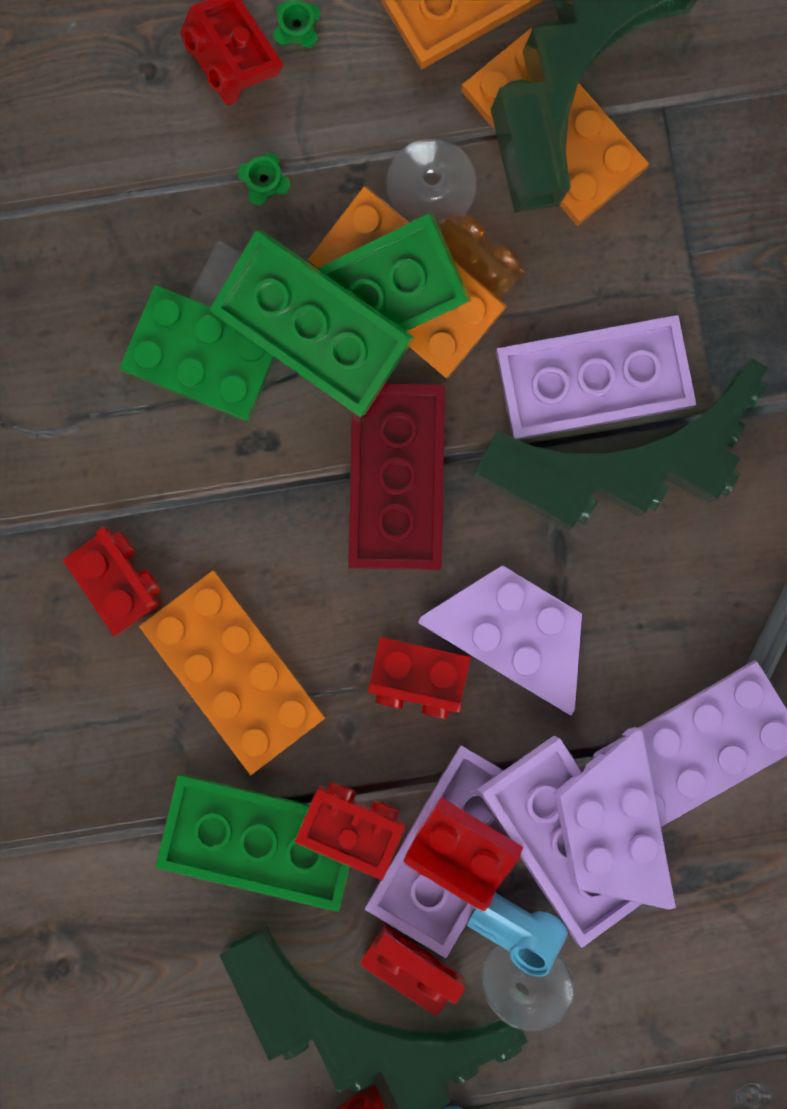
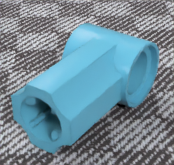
[467,893,568,977]

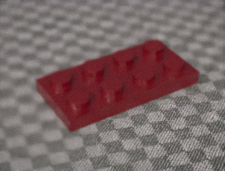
[348,384,445,571]

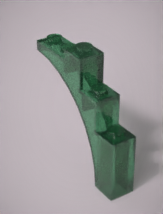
[490,0,697,213]
[472,358,768,530]
[219,925,528,1109]

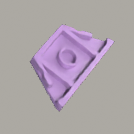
[417,565,582,716]
[554,727,676,910]

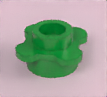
[273,0,321,49]
[237,152,290,206]

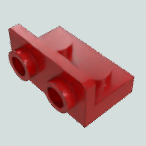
[180,0,284,106]
[62,526,162,636]
[368,637,471,719]
[295,781,406,881]
[403,797,524,912]
[361,923,466,1016]

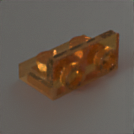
[439,214,526,300]

